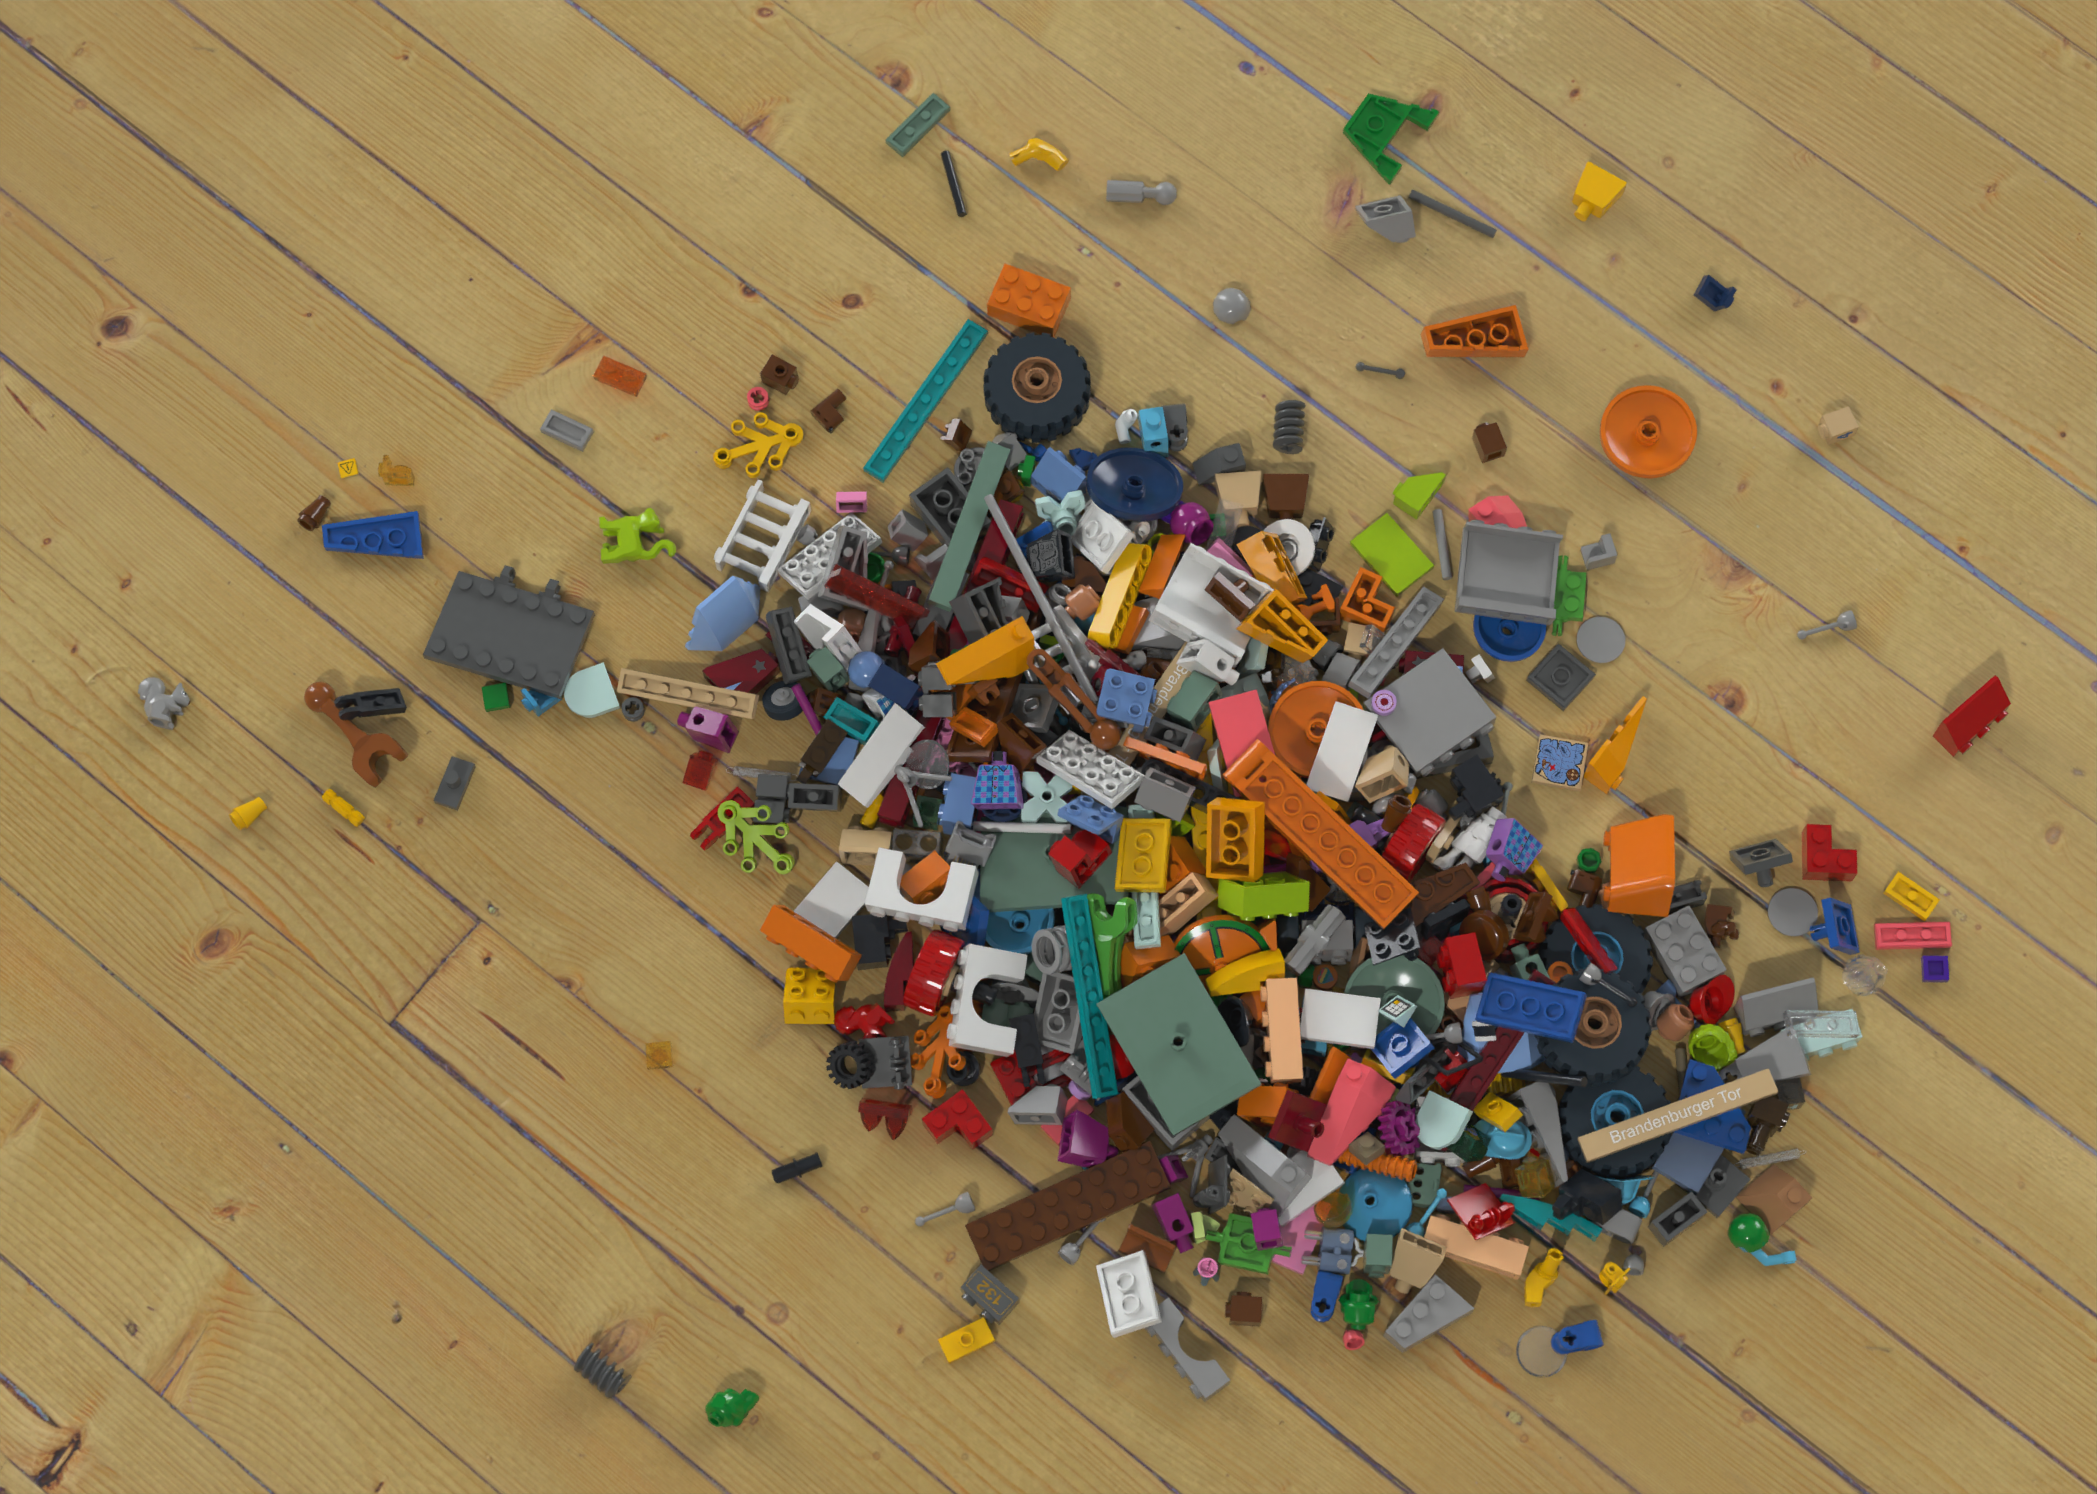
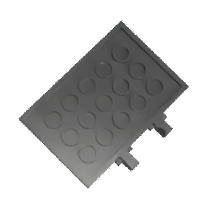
[423,565,595,699]

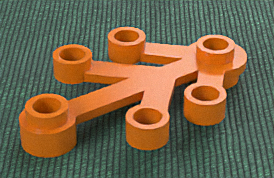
[910,1002,966,1099]

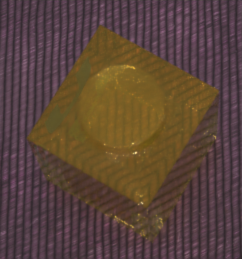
[1515,1156,1556,1198]

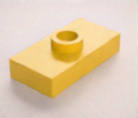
[1883,871,1940,922]
[1473,1092,1523,1132]
[938,1317,995,1364]

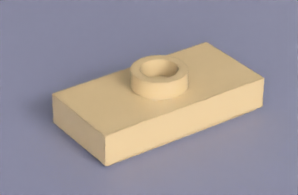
[1425,816,1461,864]

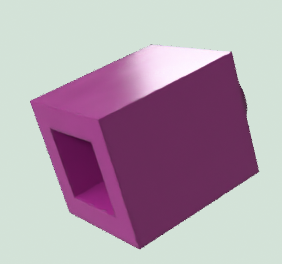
[1251,1208,1283,1251]

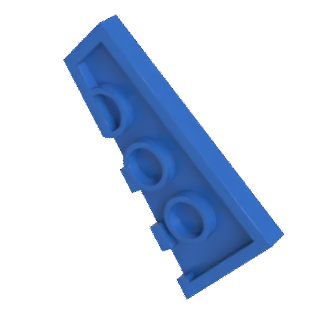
[322,511,424,559]

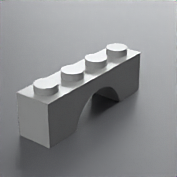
[1145,1297,1230,1402]

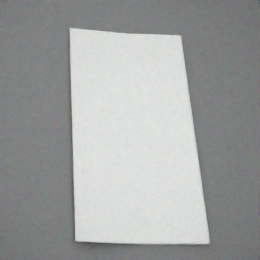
[1306,701,1378,802]

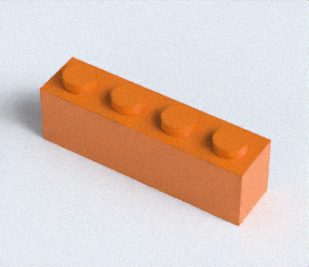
[760,905,862,983]

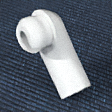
[1115,409,1138,444]

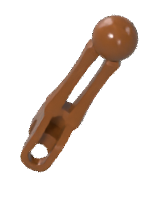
[1027,649,1122,750]
[304,682,408,788]

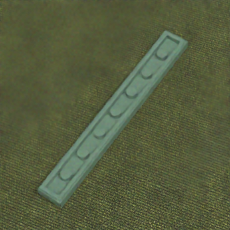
[927,441,1010,612]

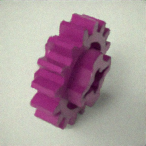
[1378,1101,1420,1156]

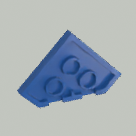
[1674,1059,1751,1154]

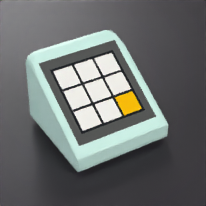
[1378,995,1417,1027]

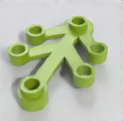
[718,800,795,874]

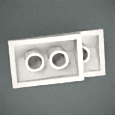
[838,703,925,808]

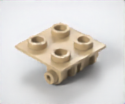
[1227,1169,1274,1217]

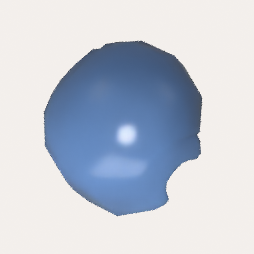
[848,651,886,688]

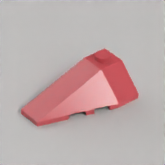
[1468,495,1527,529]
[1307,1059,1396,1166]

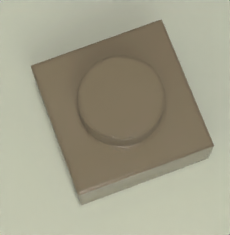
[1349,1132,1385,1165]

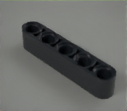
[1141,759,1242,814]

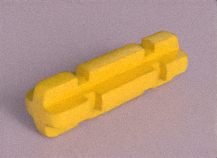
[322,789,365,827]

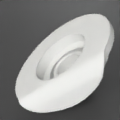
[1264,519,1315,576]

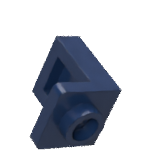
[1693,275,1737,312]

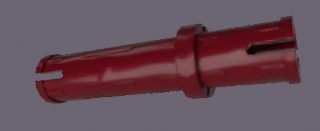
[884,586,922,657]

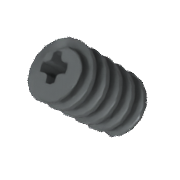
[1272,400,1306,454]
[574,1343,632,1398]

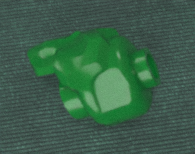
[1338,1278,1379,1330]
[705,1388,760,1427]

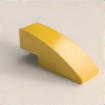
[1206,948,1285,996]

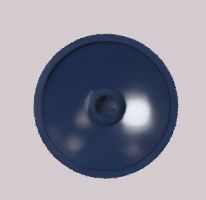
[1086,448,1183,522]

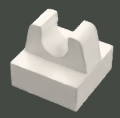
[1466,654,1495,683]

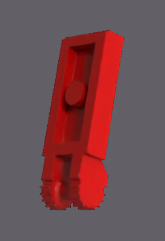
[690,787,755,851]

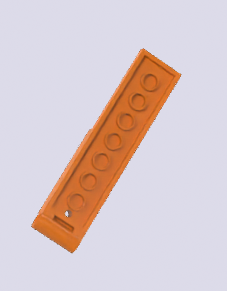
[1222,739,1419,929]

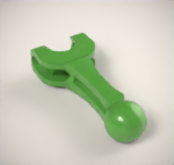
[1087,893,1137,1000]

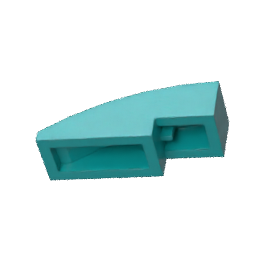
[824,697,879,745]

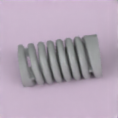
[1031,925,1123,974]

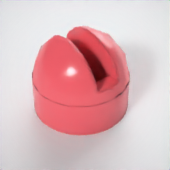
[1343,1329,1365,1350]

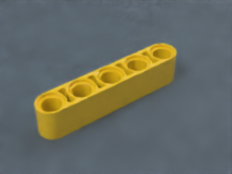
[1088,543,1152,648]

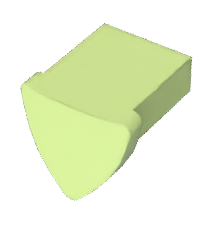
[1190,1212,1220,1244]

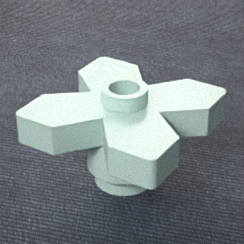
[1035,490,1085,536]
[1021,772,1072,824]

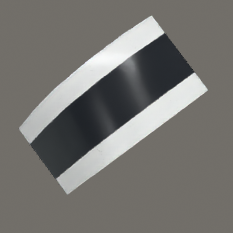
[1472,1021,1496,1042]

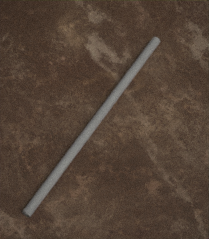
[984,494,1099,704]

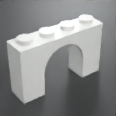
[865,848,979,932]
[947,944,1027,1057]

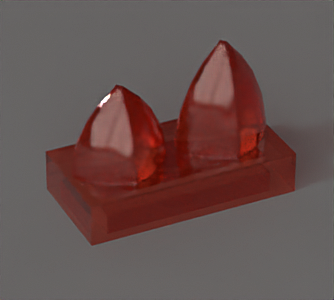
[858,1098,912,1140]

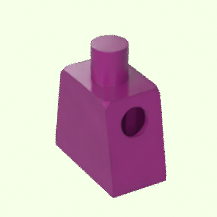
[677,706,739,753]
[1057,1110,1118,1168]
[1151,1193,1194,1254]

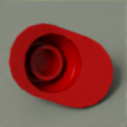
[1688,975,1735,1025]

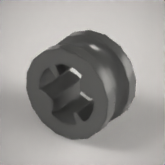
[621,697,645,722]

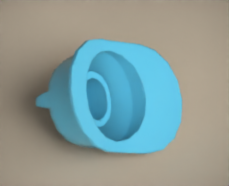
[1470,1119,1532,1159]
[1595,1175,1655,1205]

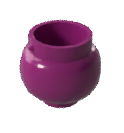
[1170,502,1214,546]

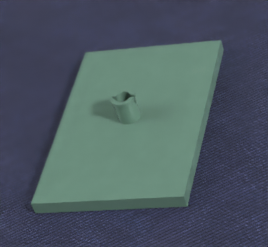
[980,807,1130,913]
[1097,953,1262,1136]

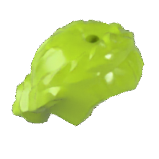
[1688,1024,1738,1072]

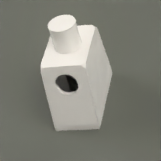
[1176,639,1239,685]

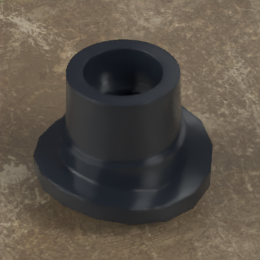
[947,1051,981,1086]

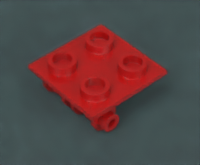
[1447,1183,1515,1241]

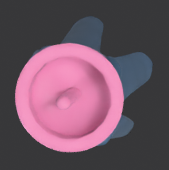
[1193,1258,1219,1286]

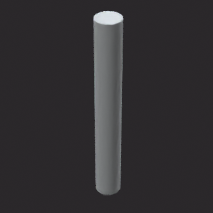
[1432,509,1452,580]

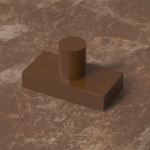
[1205,572,1255,622]

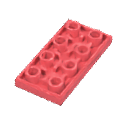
[1208,689,1275,798]

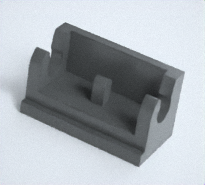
[1656,879,1707,918]

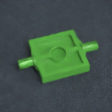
[1552,555,1586,636]
[1205,1213,1292,1275]

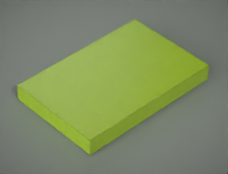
[1350,513,1434,597]

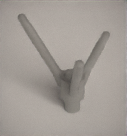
[894,765,952,827]
[1157,1134,1213,1198]

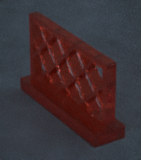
[824,564,930,629]

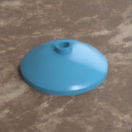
[986,908,1055,954]
[1337,1168,1413,1241]

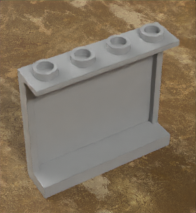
[1454,520,1563,625]
[1363,648,1496,778]

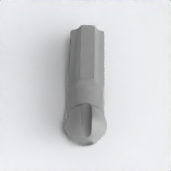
[1106,180,1177,205]

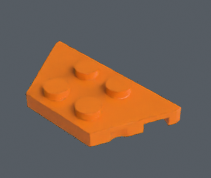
[1123,736,1207,781]

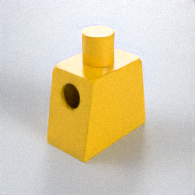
[1572,161,1627,222]

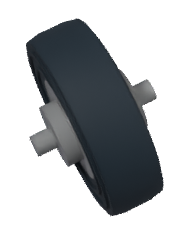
[762,681,806,721]

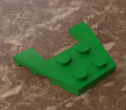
[1343,93,1439,185]

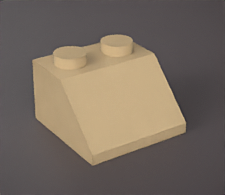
[839,826,893,866]

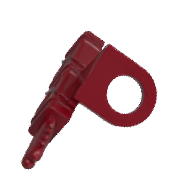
[1085,639,1154,698]

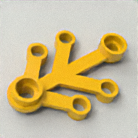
[713,412,803,478]

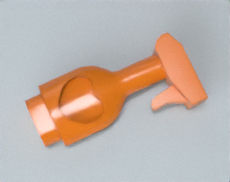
[1293,584,1335,621]

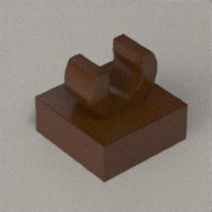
[940,419,972,451]

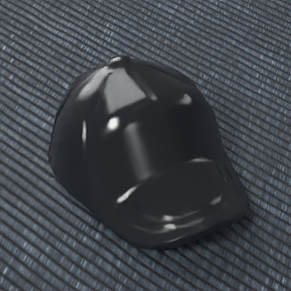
[1217,996,1253,1047]

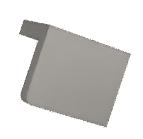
[888,509,928,552]
[1580,533,1617,570]

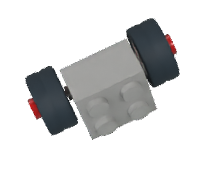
[1276,906,1374,965]

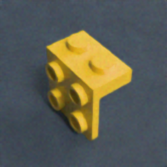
[783,967,835,1024]

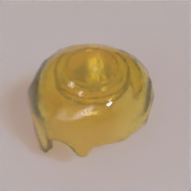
[1313,1190,1352,1228]

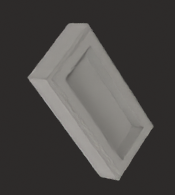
[540,409,594,452]

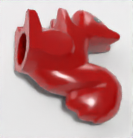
[834,1003,895,1044]

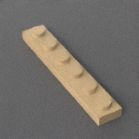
[617,668,759,719]

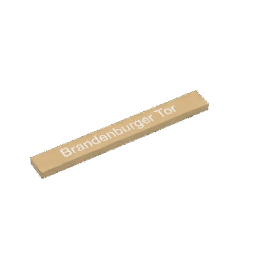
[1081,642,1192,805]
[1577,1068,1779,1163]

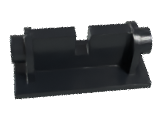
[1309,518,1334,571]

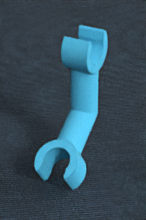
[1739,1247,1797,1266]

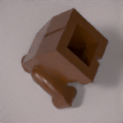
[1705,904,1739,948]

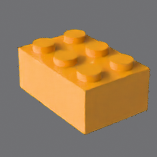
[1206,797,1265,882]

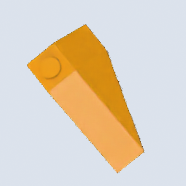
[936,616,1034,685]
[1583,696,1647,794]

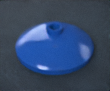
[1473,615,1546,662]

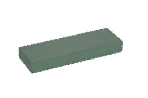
[886,93,950,157]

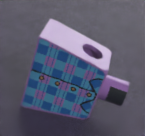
[971,751,1024,809]
[1486,818,1543,881]

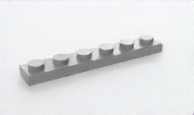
[1348,587,1444,699]

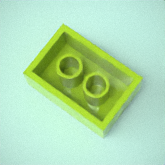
[1218,871,1310,921]

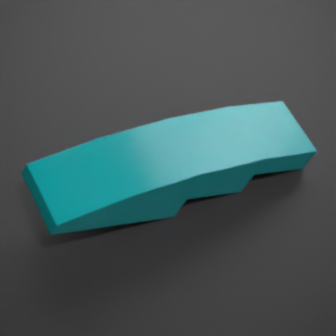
[1499,1194,1603,1242]

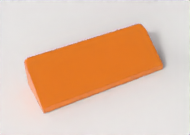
[1139,534,1186,599]
[1255,917,1277,951]
[1309,1047,1352,1105]

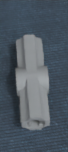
[1284,904,1346,976]

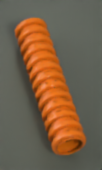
[1335,1148,1417,1182]

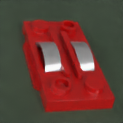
[990,1036,1083,1106]

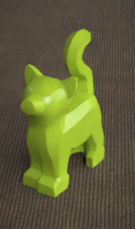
[599,508,676,564]

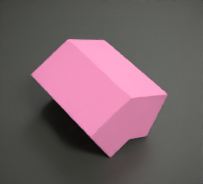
[836,492,867,513]

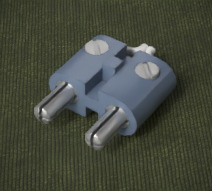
[1301,1227,1364,1274]

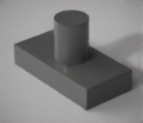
[433,756,476,811]

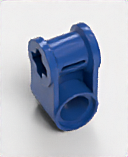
[1311,1270,1344,1322]
[1551,1320,1604,1355]

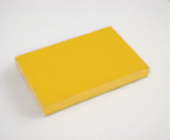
[1115,818,1172,893]

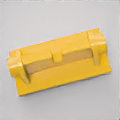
[1599,1262,1630,1295]

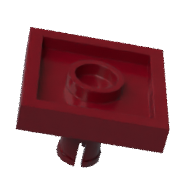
[1268,1090,1327,1152]

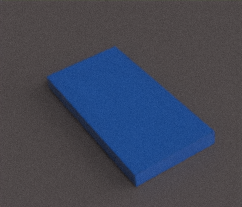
[1475,972,1587,1043]

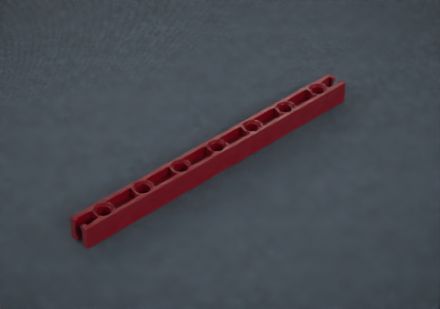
[877,499,1024,830]

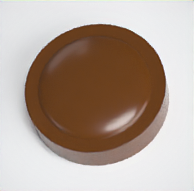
[1459,910,1509,961]

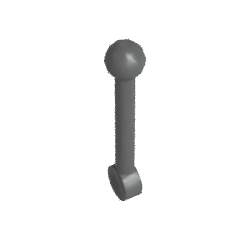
[1356,362,1405,379]

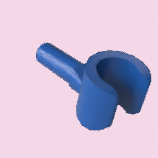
[1018,441,1047,462]

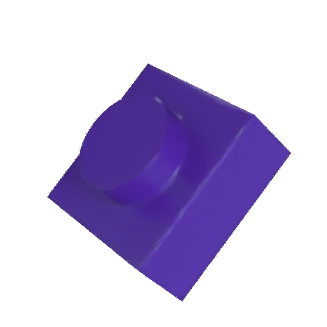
[1921,956,1949,983]

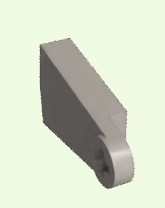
[1719,1026,1811,1084]

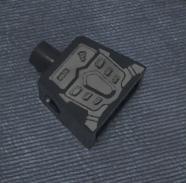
[1018,529,1075,583]

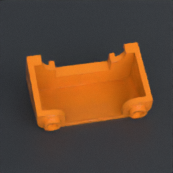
[1603,814,1675,917]

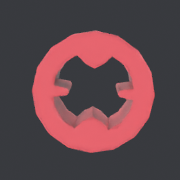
[747,387,769,411]

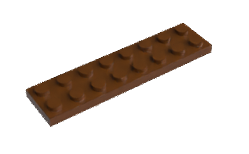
[945,608,1044,762]
[965,1141,1171,1271]

